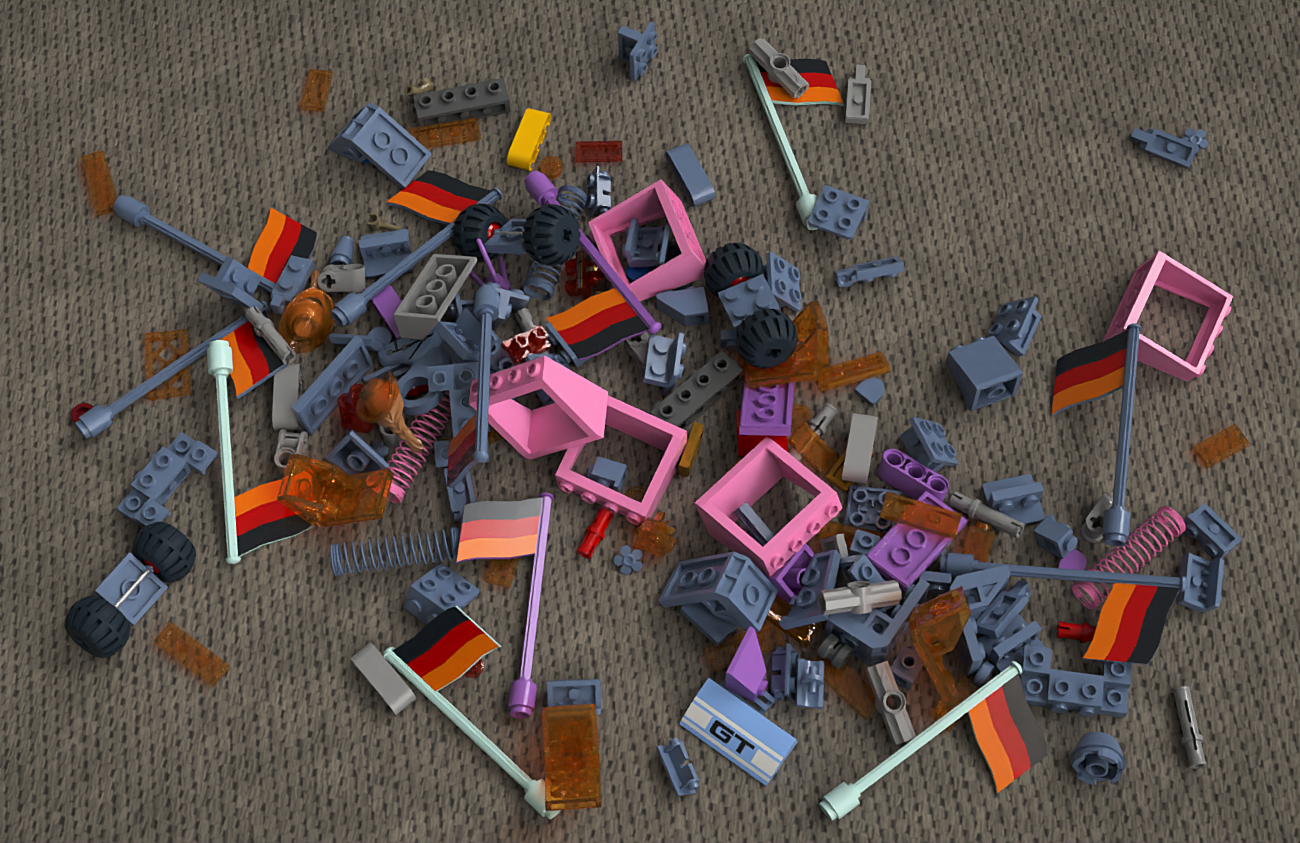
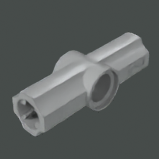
[748,38,809,99]
[818,580,901,615]
[865,661,916,745]

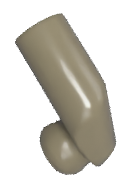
[404,77,433,98]

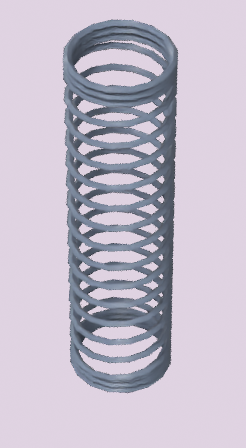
[523,185,588,300]
[330,527,460,576]

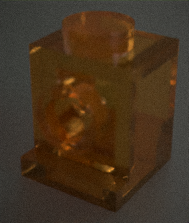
[633,517,676,558]

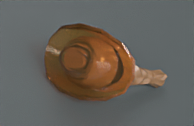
[277,270,334,353]
[355,369,424,453]

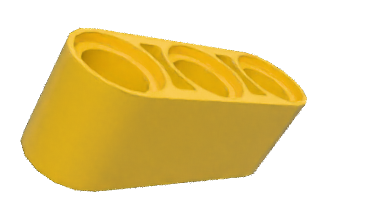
[507,108,551,171]

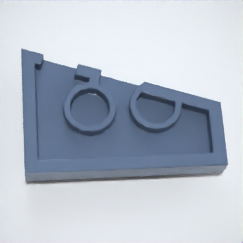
[779,549,841,630]

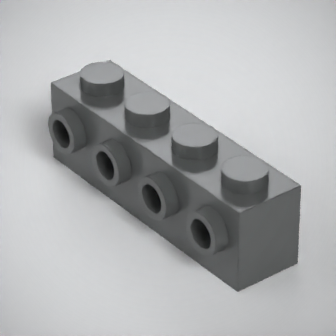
[413,78,511,130]
[650,351,743,429]

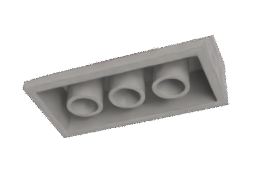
[393,254,477,340]

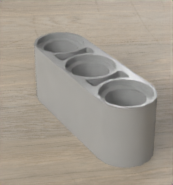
[272,364,303,431]
[842,413,878,484]
[349,642,417,715]

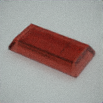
[576,141,622,163]

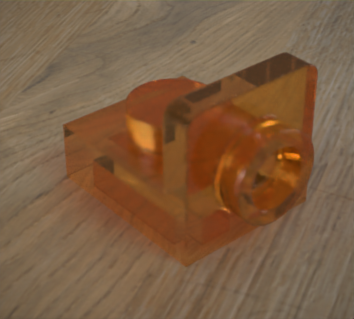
[962,521,995,562]

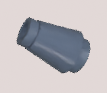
[329,236,354,265]

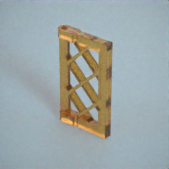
[145,329,192,401]

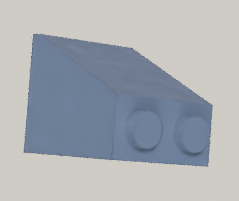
[946,335,1023,411]

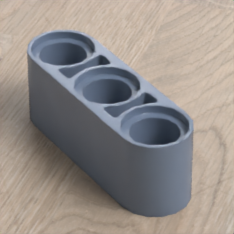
[665,143,716,207]

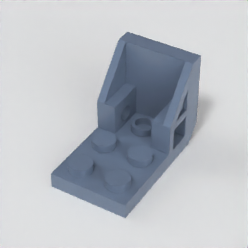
[328,103,432,189]
[659,552,778,632]
[944,565,1011,678]
[825,578,930,665]

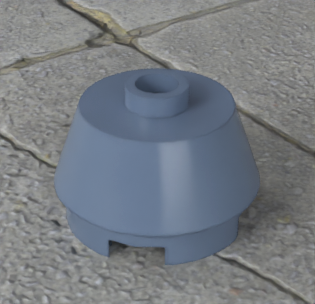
[1070,732,1126,785]

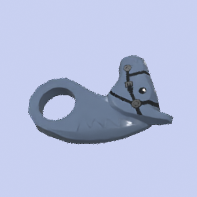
[377,320,451,416]

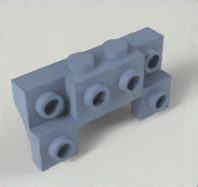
[427,361,491,467]
[117,432,220,527]
[1020,645,1132,718]

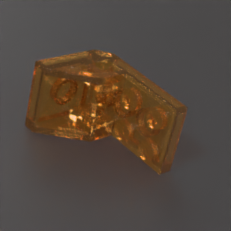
[738,301,829,389]
[277,454,394,527]
[908,586,971,709]
[542,704,601,811]

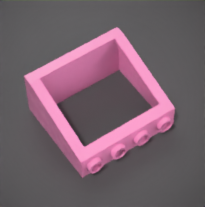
[588,179,706,302]
[1102,251,1233,382]
[469,356,608,459]
[555,395,687,526]
[695,437,842,577]

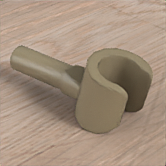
[367,213,401,231]

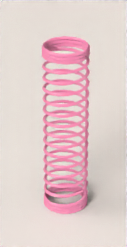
[373,390,451,503]
[1071,506,1186,610]

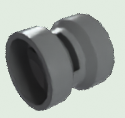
[816,633,854,670]

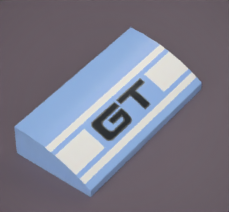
[679,678,797,786]

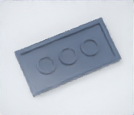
[291,335,373,435]

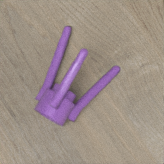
[469,238,511,291]

